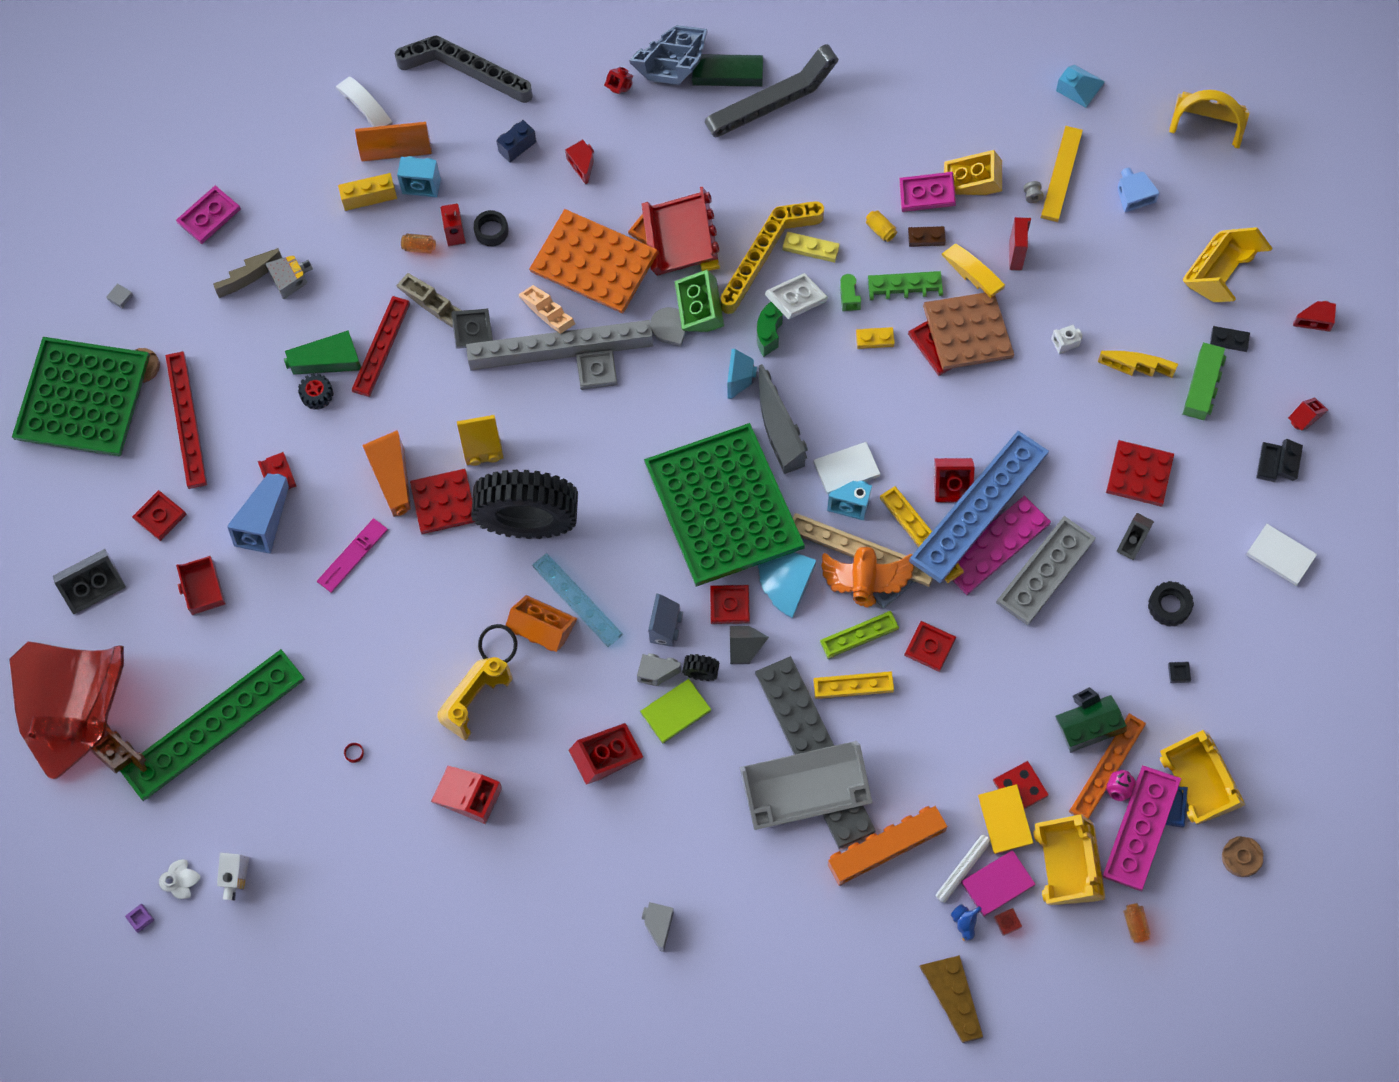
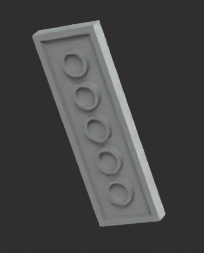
[996,516,1096,626]

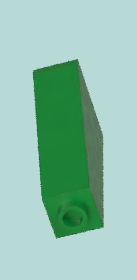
[284,330,361,375]

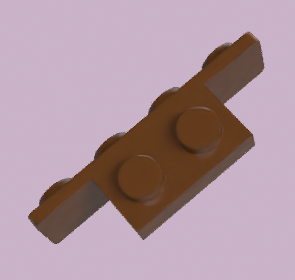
[90,716,147,774]

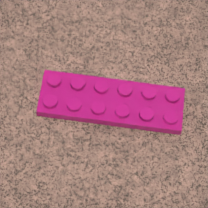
[952,495,1051,595]
[1103,765,1181,891]

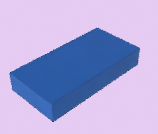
[1166,787,1188,827]

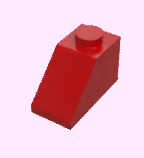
[565,139,594,184]
[1293,301,1336,332]
[1288,397,1328,431]

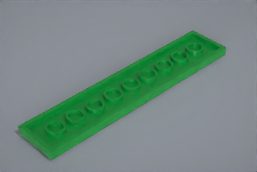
[120,649,305,802]

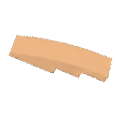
[519,285,575,334]

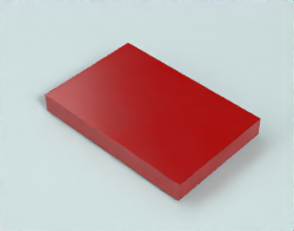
[908,321,952,376]

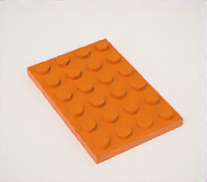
[529,209,658,314]

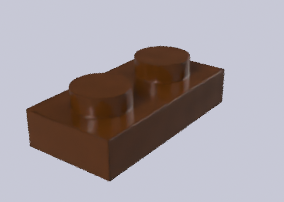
[908,226,946,247]

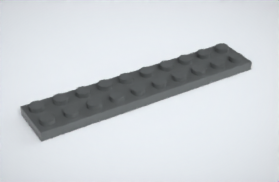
[755,656,875,849]

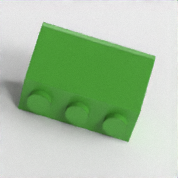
[674,270,724,332]

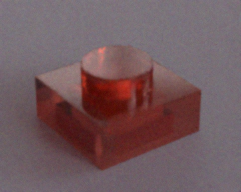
[994,908,1022,936]

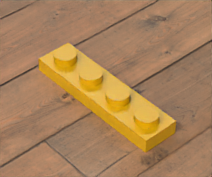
[813,671,894,699]

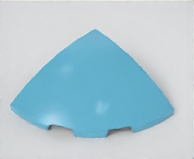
[758,552,816,618]

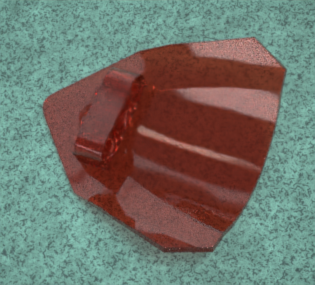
[9,641,124,779]

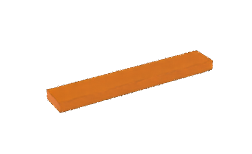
[1069,713,1146,819]

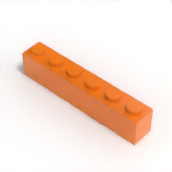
[828,805,948,886]

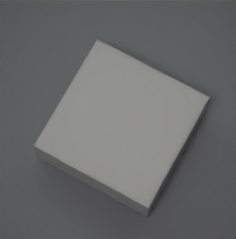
[106,283,133,308]

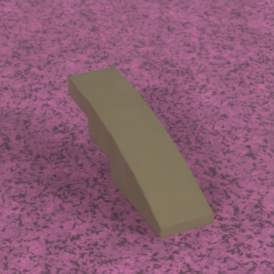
[213,248,282,298]
[396,273,462,328]

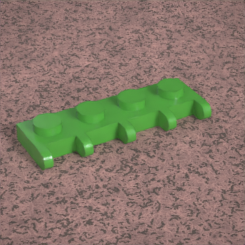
[868,271,943,300]

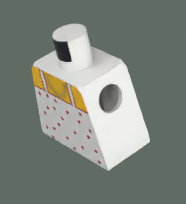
[217,853,249,901]

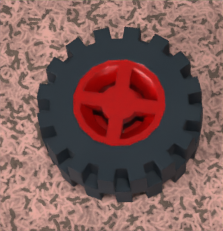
[298,373,334,409]

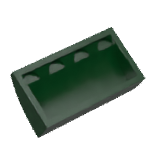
[692,54,763,87]

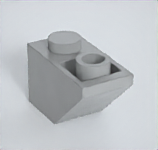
[637,653,681,686]

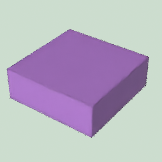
[125,903,154,933]

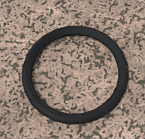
[478,624,518,663]

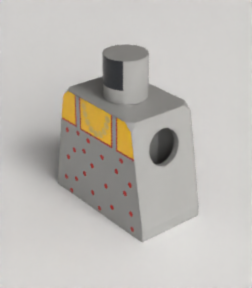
[266,255,313,299]

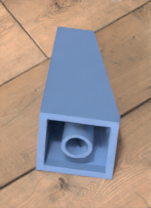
[227,473,289,554]

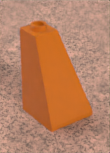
[362,430,411,517]

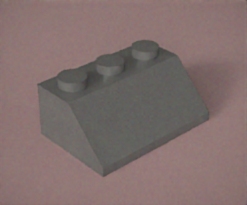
[53,549,126,615]

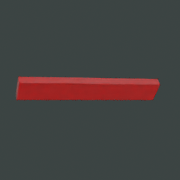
[352,296,410,397]

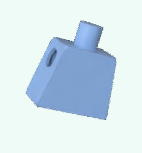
[1118,168,1159,212]

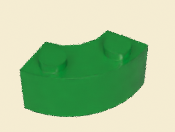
[757,302,783,357]

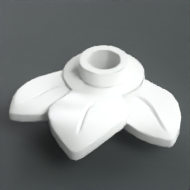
[159,859,200,899]

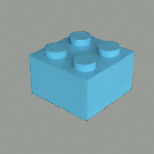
[397,156,441,198]

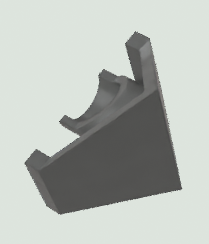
[730,626,769,664]

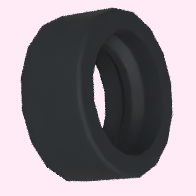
[473,210,509,246]

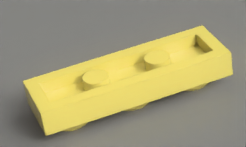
[782,232,840,263]

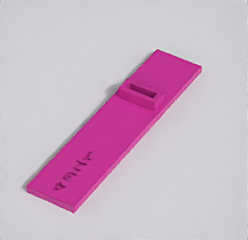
[317,518,388,593]

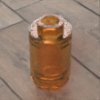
[401,233,436,254]
[1123,903,1151,943]

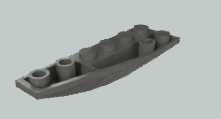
[759,364,808,474]

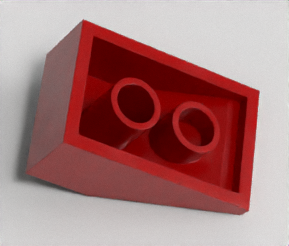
[568,723,643,785]

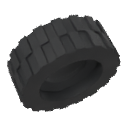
[1148,581,1194,627]

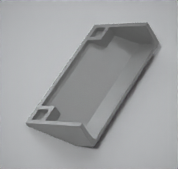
[740,741,872,830]

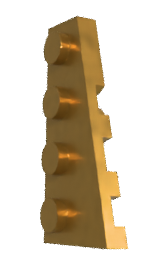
[919,955,983,1043]

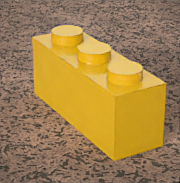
[338,173,397,211]

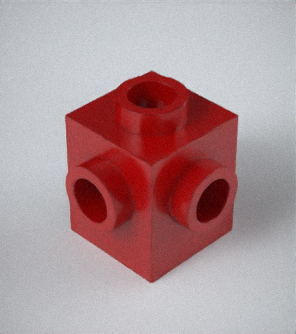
[604,67,634,94]

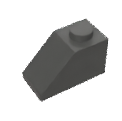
[1116,513,1154,560]

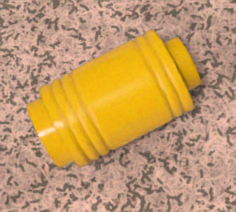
[866,210,897,242]

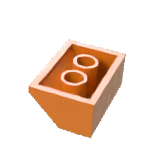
[505,595,577,652]

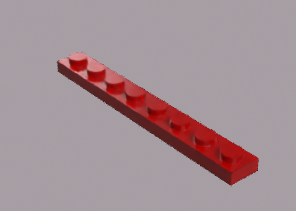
[165,351,207,489]

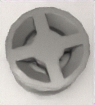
[1023,181,1044,203]

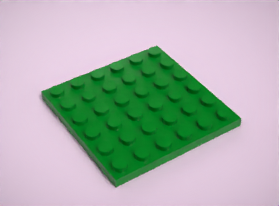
[12,337,150,456]

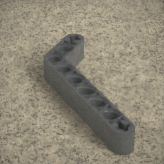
[395,35,533,103]
[705,44,839,137]

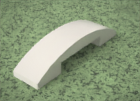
[336,77,392,127]

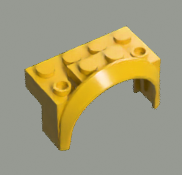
[1169,90,1250,149]

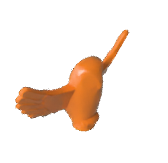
[821,547,915,608]

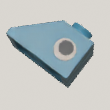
[827,481,872,521]

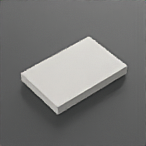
[765,273,828,319]
[813,442,880,495]
[1246,524,1317,586]

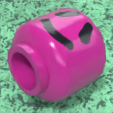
[1106,770,1136,801]

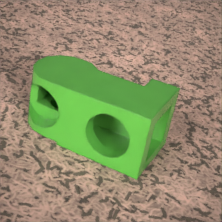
[840,274,861,311]

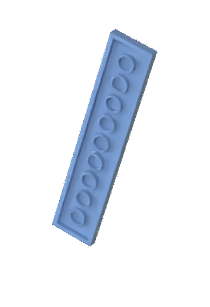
[909,431,1049,584]

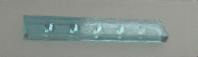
[532,553,623,647]

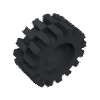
[682,654,720,681]

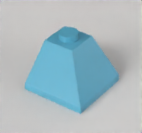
[1056,65,1105,108]
[727,349,757,399]

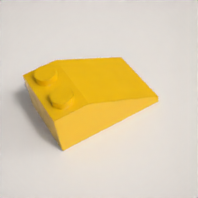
[944,150,1002,195]
[457,415,504,466]

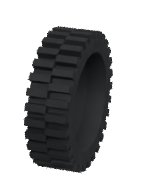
[471,469,578,539]

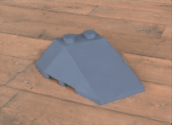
[629,25,707,85]

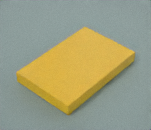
[978,784,1034,854]

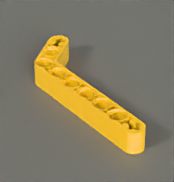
[721,201,824,314]

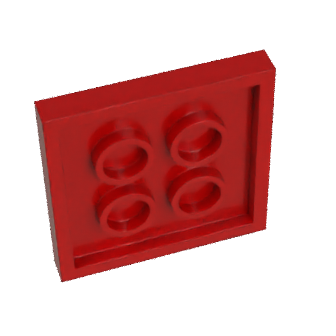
[1106,440,1174,507]
[410,468,475,535]

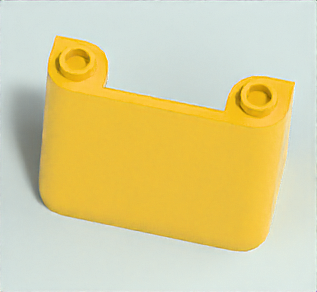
[437,657,513,741]
[1160,730,1245,825]
[1033,814,1105,905]

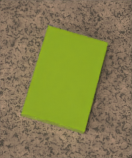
[640,679,711,744]

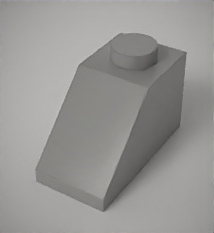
[642,902,674,952]

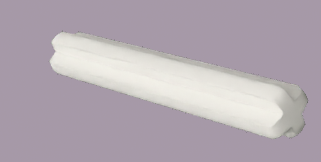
[936,835,991,903]

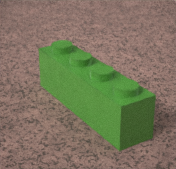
[1182,342,1227,420]

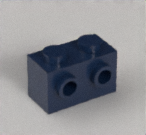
[496,120,537,162]

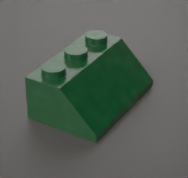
[1055,695,1127,753]

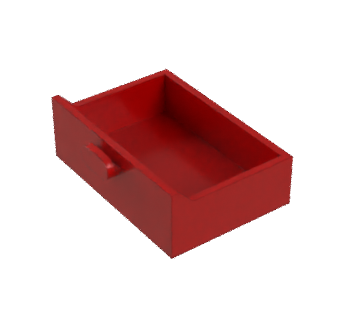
[1009,217,1031,270]
[176,556,225,615]

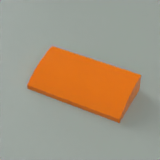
[355,122,432,161]

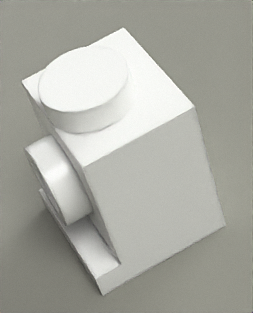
[1051,325,1082,354]

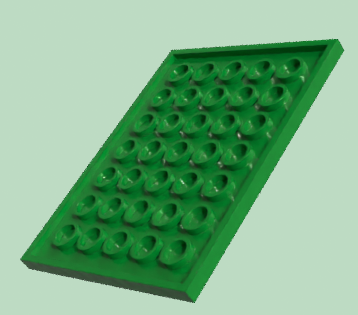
[644,423,805,587]

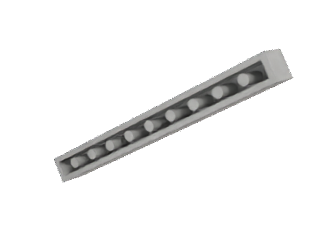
[466,320,653,371]

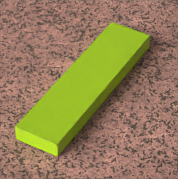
[820,611,899,659]

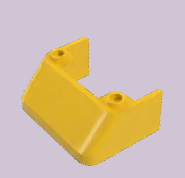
[1183,227,1273,302]

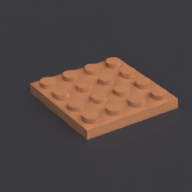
[923,293,1014,370]

